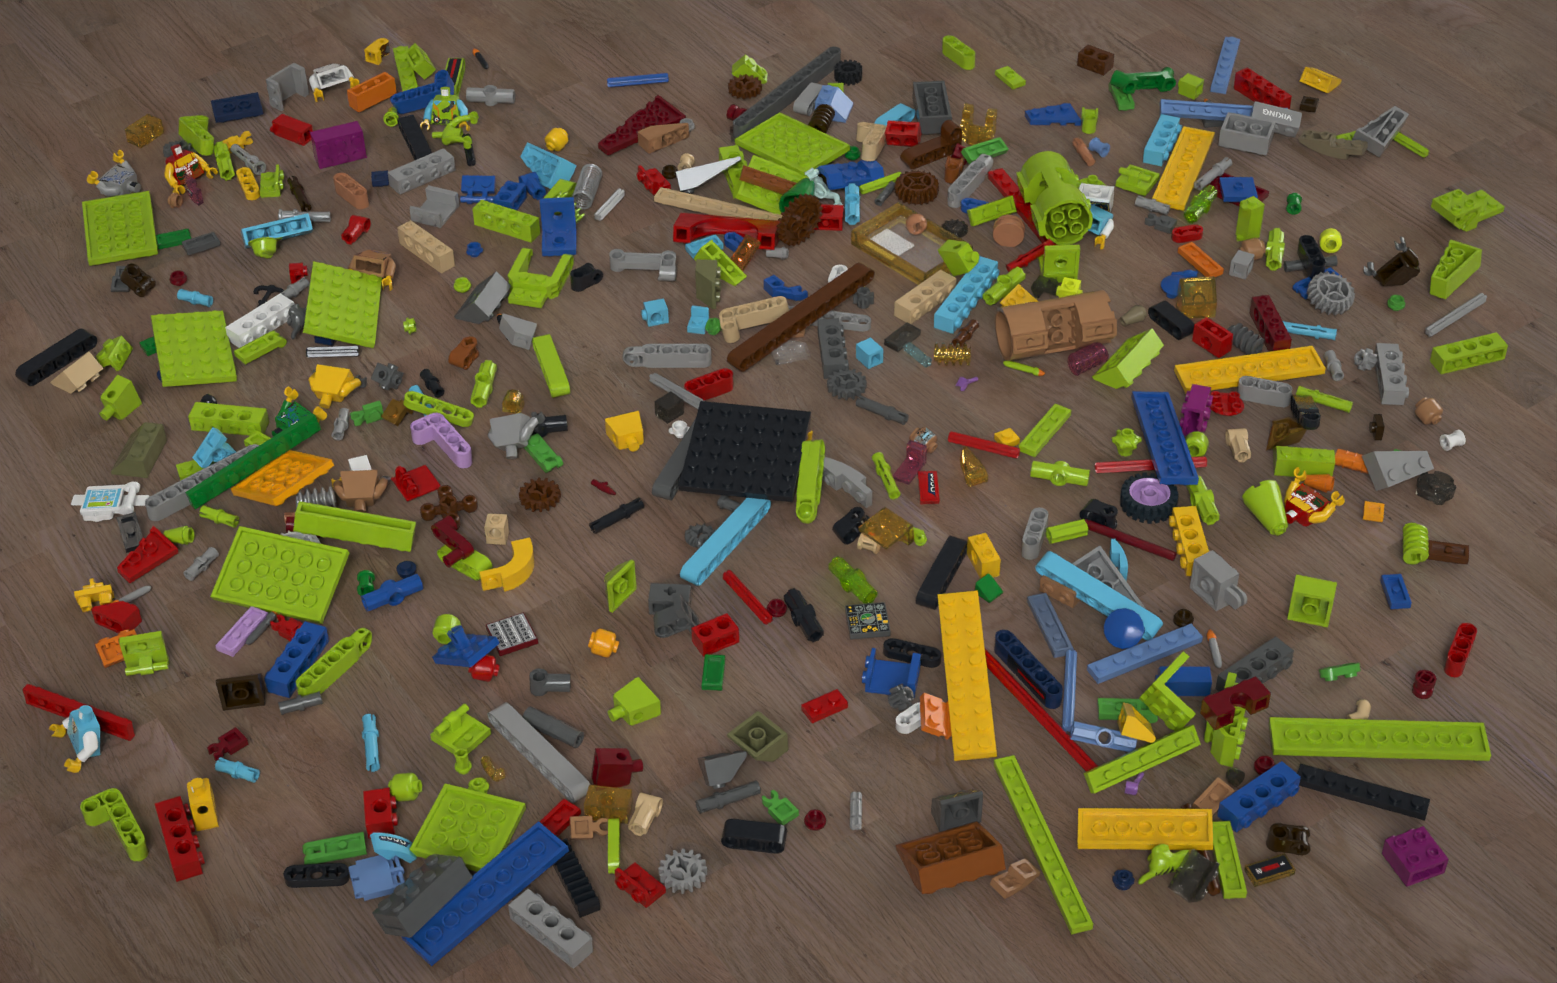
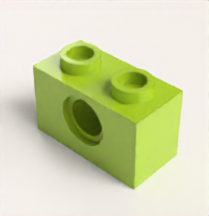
[404,43,436,80]

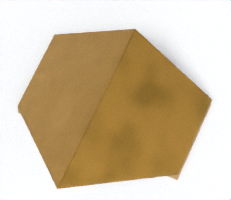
[1266,417,1307,450]

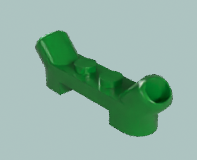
[1110,67,1176,94]

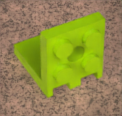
[1038,244,1080,283]
[1139,651,1196,731]

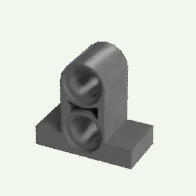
[653,594,699,638]

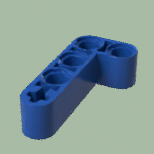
[390,70,454,114]

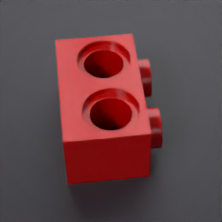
[885,120,922,147]
[691,613,739,657]

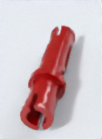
[1006,239,1054,272]

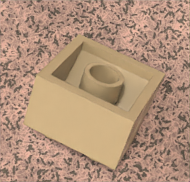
[50,352,103,394]

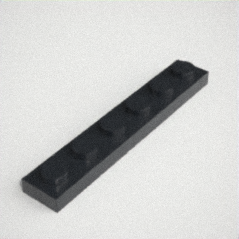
[1297,763,1430,821]

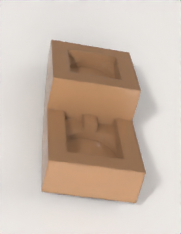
[990,858,1041,899]

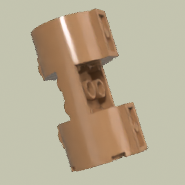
[995,290,1117,361]

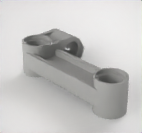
[609,249,677,281]

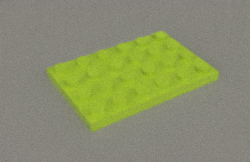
[735,112,850,176]
[82,191,158,266]
[303,261,382,348]
[151,310,237,387]
[210,526,350,624]

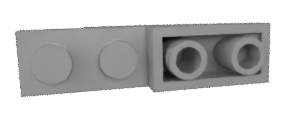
[822,457,872,508]

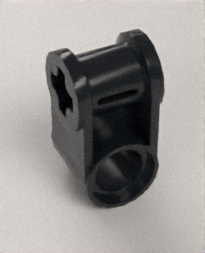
[570,263,603,292]
[1079,499,1118,529]
[832,507,871,545]

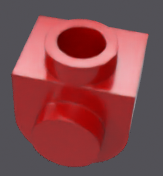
[289,262,308,284]

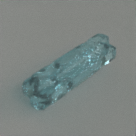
[904,342,932,367]

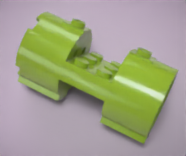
[1016,151,1093,245]

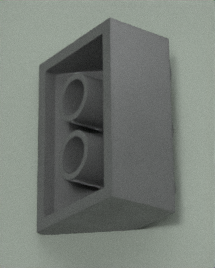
[454,271,511,324]

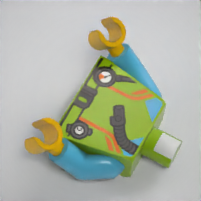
[420,87,470,131]

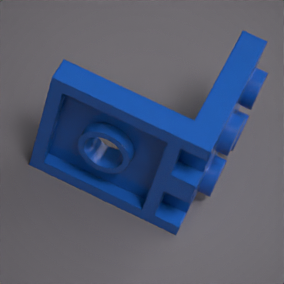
[540,197,577,257]

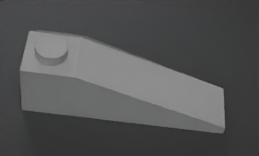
[1072,546,1146,609]

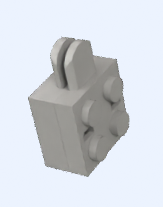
[1190,550,1247,611]

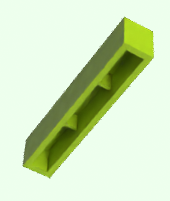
[293,501,416,552]

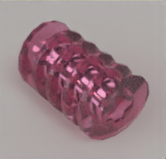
[1068,342,1109,376]

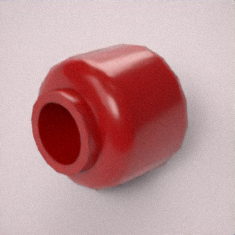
[468,654,499,682]

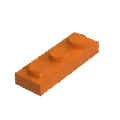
[1177,242,1224,280]

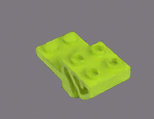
[1431,189,1505,232]
[1204,672,1248,767]

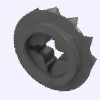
[685,523,715,548]

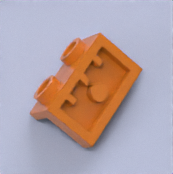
[95,629,137,668]

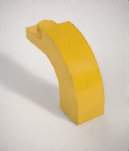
[479,537,534,592]

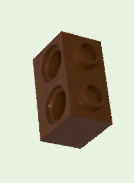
[1077,45,1115,76]

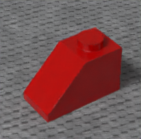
[91,601,142,633]

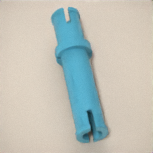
[1283,321,1337,340]
[362,714,380,772]

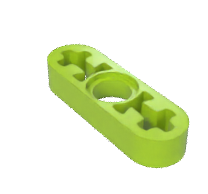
[608,818,620,874]

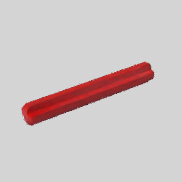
[948,431,1020,459]
[723,570,773,625]

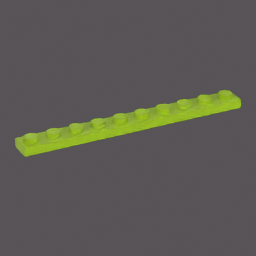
[994,755,1093,935]

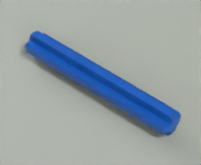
[607,73,669,87]

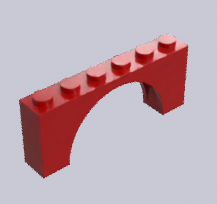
[673,213,780,250]

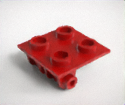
[391,465,441,501]

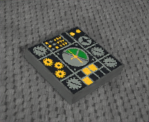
[845,602,891,640]

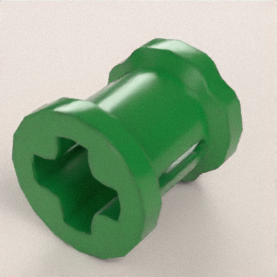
[1286,193,1302,215]
[357,570,375,596]

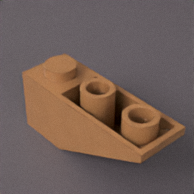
[638,123,689,154]

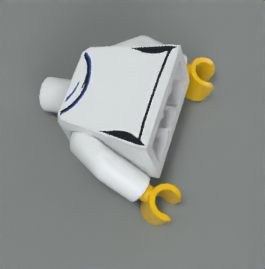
[309,64,359,102]

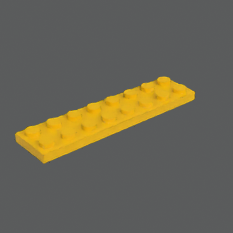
[1152,126,1215,211]
[1174,346,1326,394]

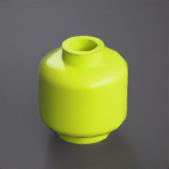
[1319,228,1342,253]

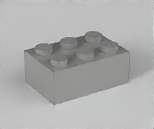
[1218,112,1276,155]

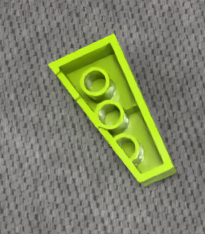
[1430,239,1482,299]

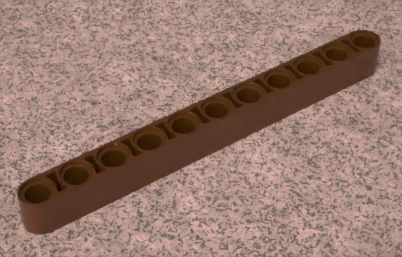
[727,262,875,372]

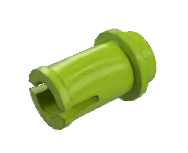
[454,748,472,775]

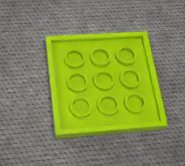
[736,155,809,214]
[409,784,526,872]

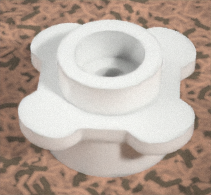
[669,420,690,438]

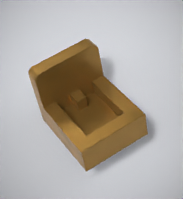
[381,398,413,427]

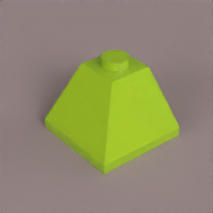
[604,560,637,613]

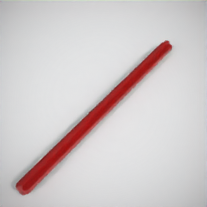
[985,648,1098,772]

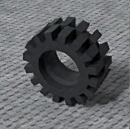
[834,60,862,86]

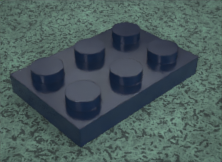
[211,92,263,123]

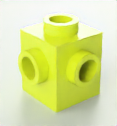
[1056,277,1083,298]

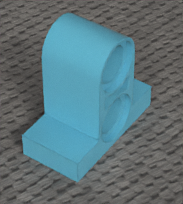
[192,427,236,468]

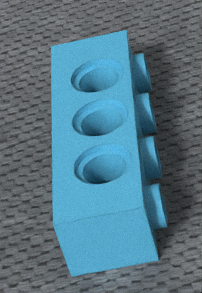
[1143,114,1182,166]
[241,213,313,249]

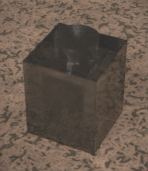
[655,391,684,424]

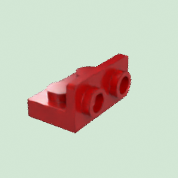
[636,165,671,196]
[615,862,666,908]

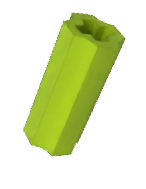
[1046,519,1088,544]

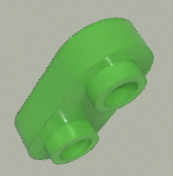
[1319,662,1361,681]

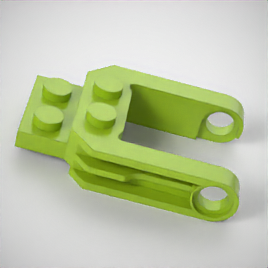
[508,248,574,308]

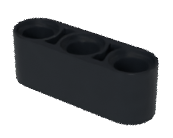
[1297,235,1326,279]
[1148,301,1194,340]
[721,819,788,854]

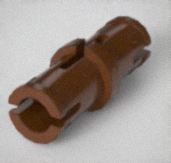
[952,319,979,348]

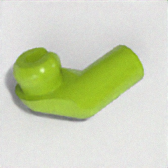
[904,525,927,546]

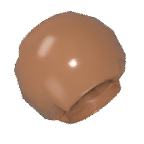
[906,214,927,235]

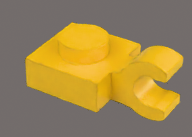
[222,131,253,153]

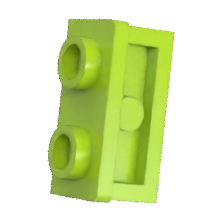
[96,335,133,371]

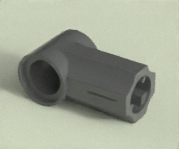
[529,668,571,696]

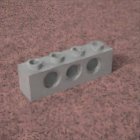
[388,148,456,195]
[1374,343,1409,405]
[508,889,593,969]

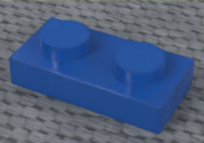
[1380,574,1412,609]

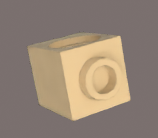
[484,514,509,545]

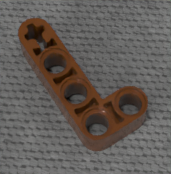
[900,120,962,169]

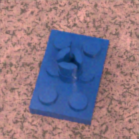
[432,625,499,667]

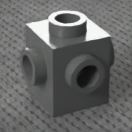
[371,362,404,390]

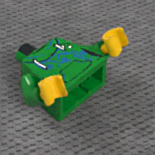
[272,386,327,437]

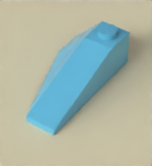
[520,142,577,189]

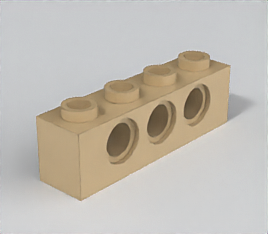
[397,220,455,274]
[894,270,957,324]

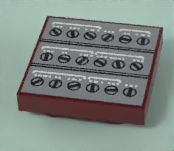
[486,612,538,656]

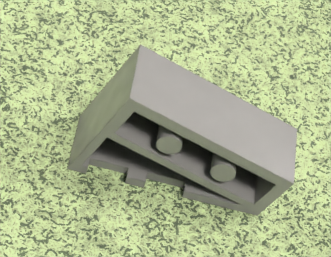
[1362,451,1434,491]

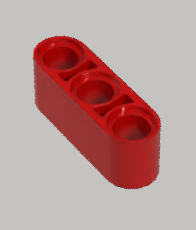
[684,368,734,401]
[1444,623,1477,678]

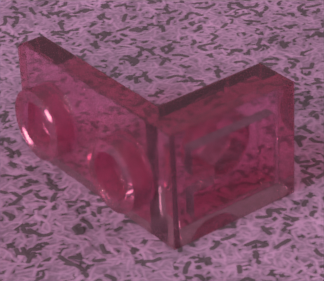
[893,440,927,485]

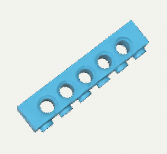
[934,256,999,334]

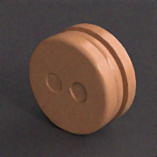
[993,215,1025,247]

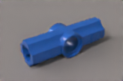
[361,574,423,612]

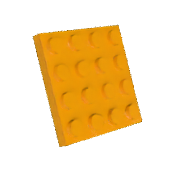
[231,450,334,506]

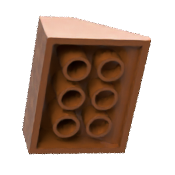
[895,821,1006,894]

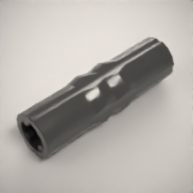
[523,706,584,748]

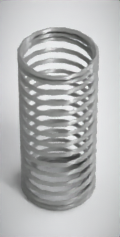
[572,164,602,210]

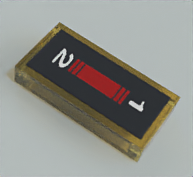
[1244,853,1296,887]

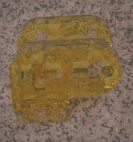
[961,103,997,146]

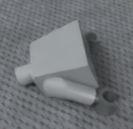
[488,412,545,459]

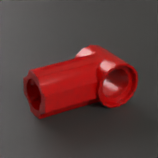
[341,215,371,245]

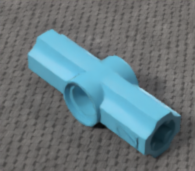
[845,183,860,225]

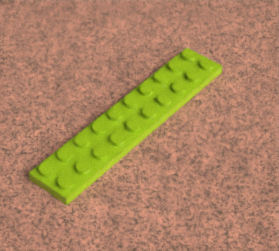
[1269,717,1491,761]

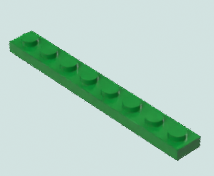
[185,413,321,510]

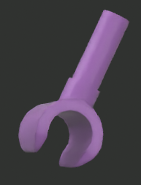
[955,377,978,391]
[1125,772,1144,795]

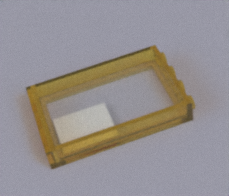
[851,202,973,285]

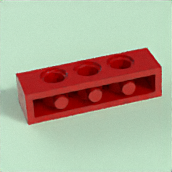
[1233,67,1292,110]
[155,796,205,882]

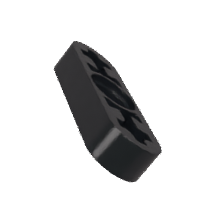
[883,638,941,668]
[283,863,350,888]

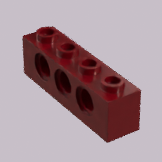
[1249,295,1292,352]

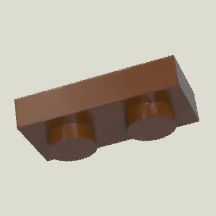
[1428,540,1469,565]

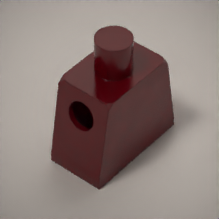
[591,748,643,792]

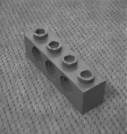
[818,318,849,379]
[1215,636,1294,692]

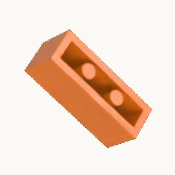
[347,72,397,112]

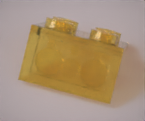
[859,507,914,549]

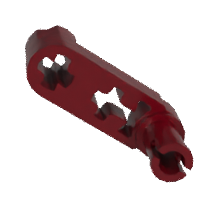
[431,516,474,568]

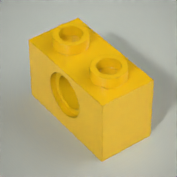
[967,533,1001,579]

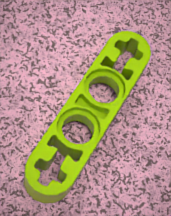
[403,391,474,427]

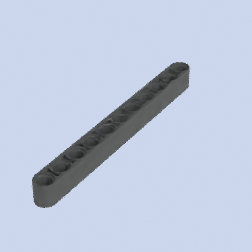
[733,47,841,139]

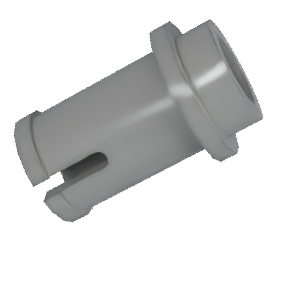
[766,246,789,260]

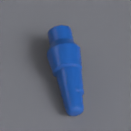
[1171,269,1198,279]

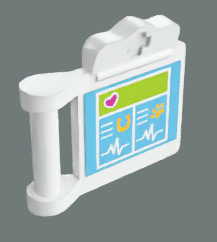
[80,482,140,522]

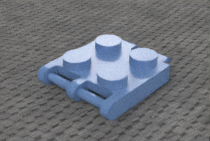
[348,855,405,901]

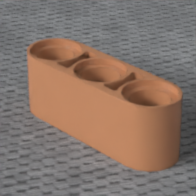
[333,173,369,209]

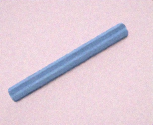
[1062,650,1077,732]

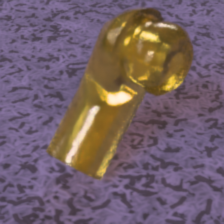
[480,756,506,782]

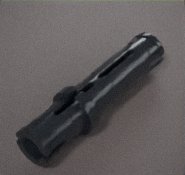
[589,497,644,534]

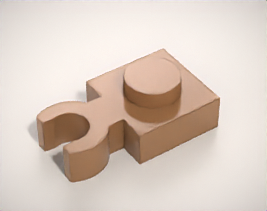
[569,816,608,840]

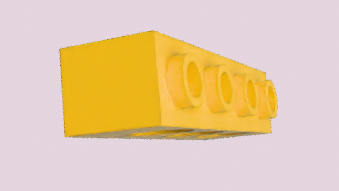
[1169,506,1209,576]

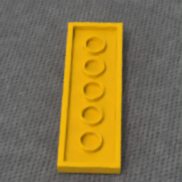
[1078,808,1213,850]

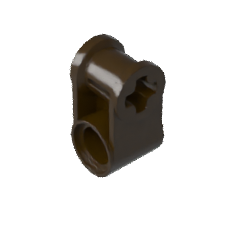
[120,263,156,297]
[1266,823,1311,856]

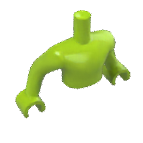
[432,111,479,149]

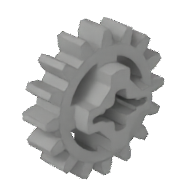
[658,848,707,894]

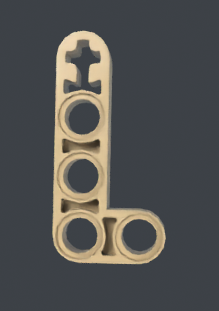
[856,122,886,161]
[719,296,789,343]

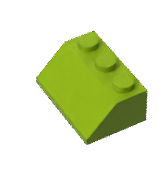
[1273,446,1335,477]

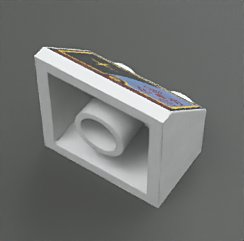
[1079,183,1114,212]

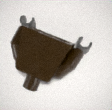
[1364,237,1420,286]

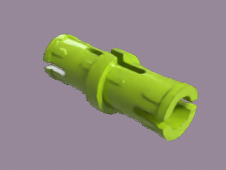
[199,505,239,528]

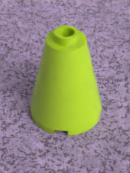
[1242,480,1288,536]

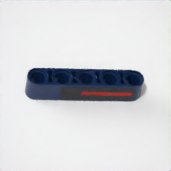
[994,629,1063,709]

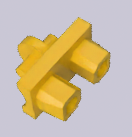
[74,578,115,612]

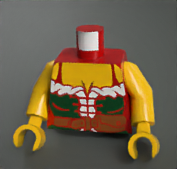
[164,144,218,194]
[1284,467,1345,527]

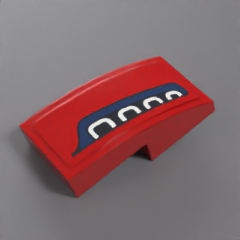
[917,471,940,504]

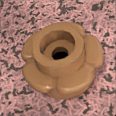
[168,192,183,209]

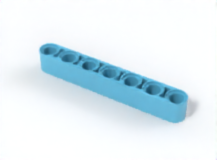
[680,498,771,586]
[1035,551,1163,641]

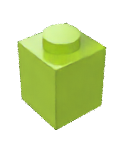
[1178,73,1204,100]

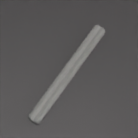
[1425,293,1487,337]
[649,373,704,409]

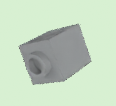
[1229,250,1255,280]

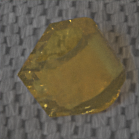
[502,389,524,414]

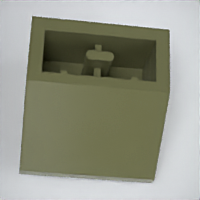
[695,259,721,309]

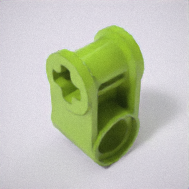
[1081,107,1098,134]

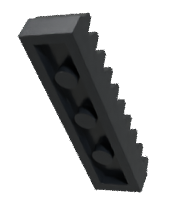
[553,838,601,918]

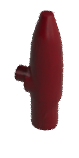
[591,479,616,495]

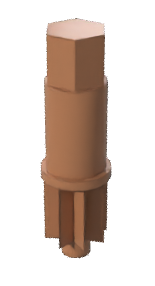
[1072,138,1096,166]

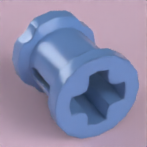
[1089,137,1110,157]

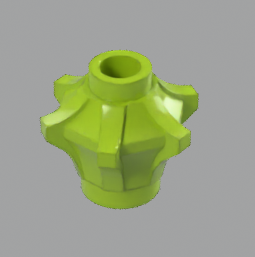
[1112,428,1142,457]

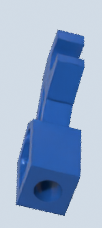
[763,275,808,301]

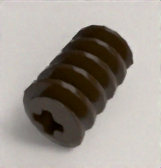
[808,104,835,133]

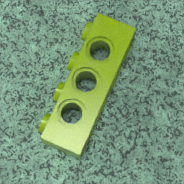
[719,145,747,199]
[472,200,540,243]
[1430,332,1508,374]
[188,402,269,436]

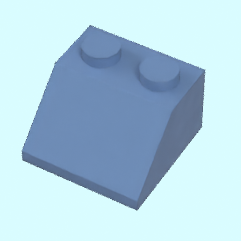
[815,85,853,123]

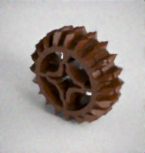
[894,170,939,206]

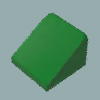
[975,574,1003,603]

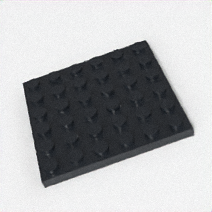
[679,401,811,502]

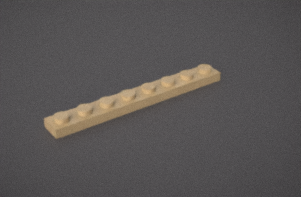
[654,187,782,220]

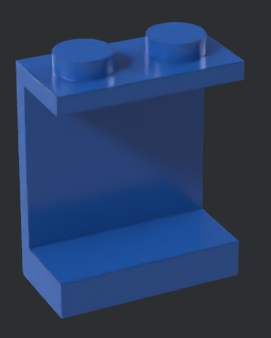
[862,648,921,698]

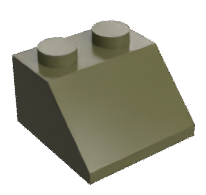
[727,711,788,762]

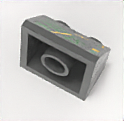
[931,789,983,832]

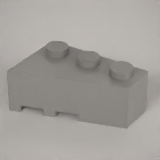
[1352,106,1409,157]

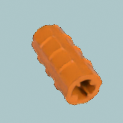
[1335,449,1369,474]

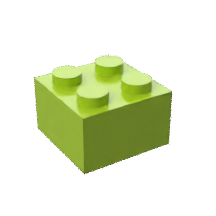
[1287,574,1337,628]

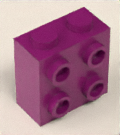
[1180,384,1213,436]
[1382,826,1449,887]

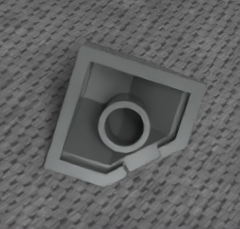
[698,750,747,789]

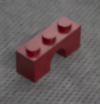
[1200,676,1271,730]

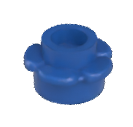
[466,242,483,257]

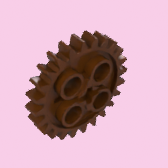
[776,193,823,247]

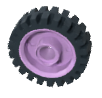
[1120,472,1178,524]

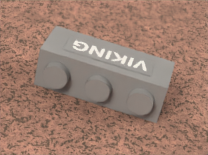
[1250,101,1302,137]

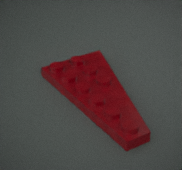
[598,95,686,156]

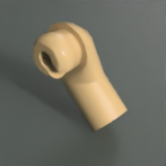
[1347,699,1371,720]

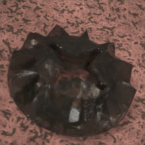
[941,219,968,238]

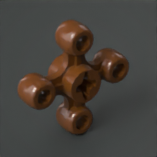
[420,485,478,531]

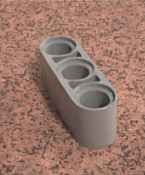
[793,82,823,116]
[1237,376,1292,408]
[1021,507,1048,560]

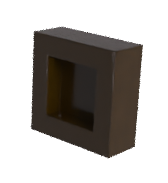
[1300,96,1319,112]
[1369,414,1385,440]

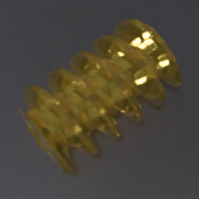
[934,343,971,366]

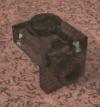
[1031,275,1059,299]

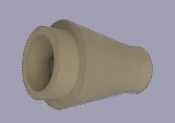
[1119,305,1147,327]

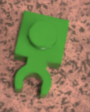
[762,790,799,826]

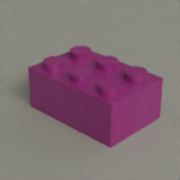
[310,121,367,169]

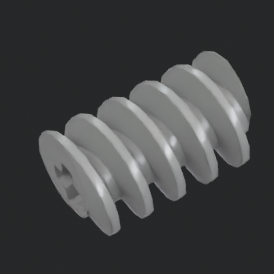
[296,486,337,509]

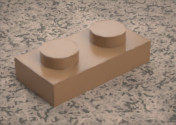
[1192,777,1235,817]

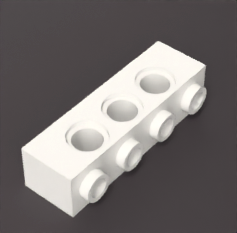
[225,293,294,348]

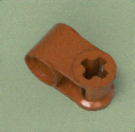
[944,156,965,184]
[448,336,479,370]

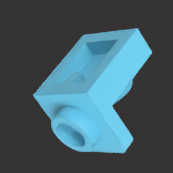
[687,306,709,334]

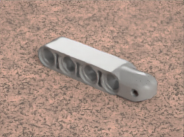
[947,154,994,208]
[622,344,712,368]

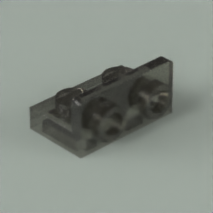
[1168,849,1220,903]

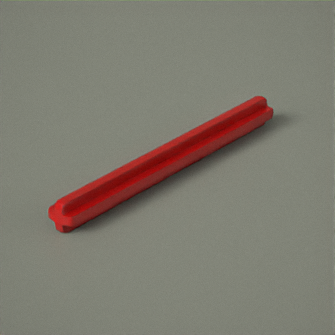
[1094,456,1207,474]

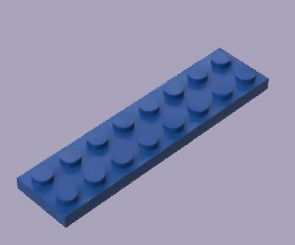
[1131,391,1199,485]
[402,821,569,967]

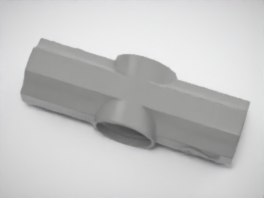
[466,85,515,106]

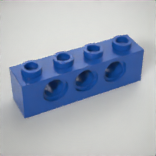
[264,621,329,698]
[1217,761,1301,833]

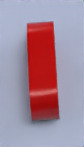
[1171,225,1203,243]

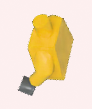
[308,364,367,409]

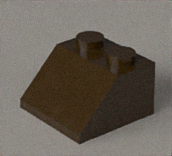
[216,673,265,711]

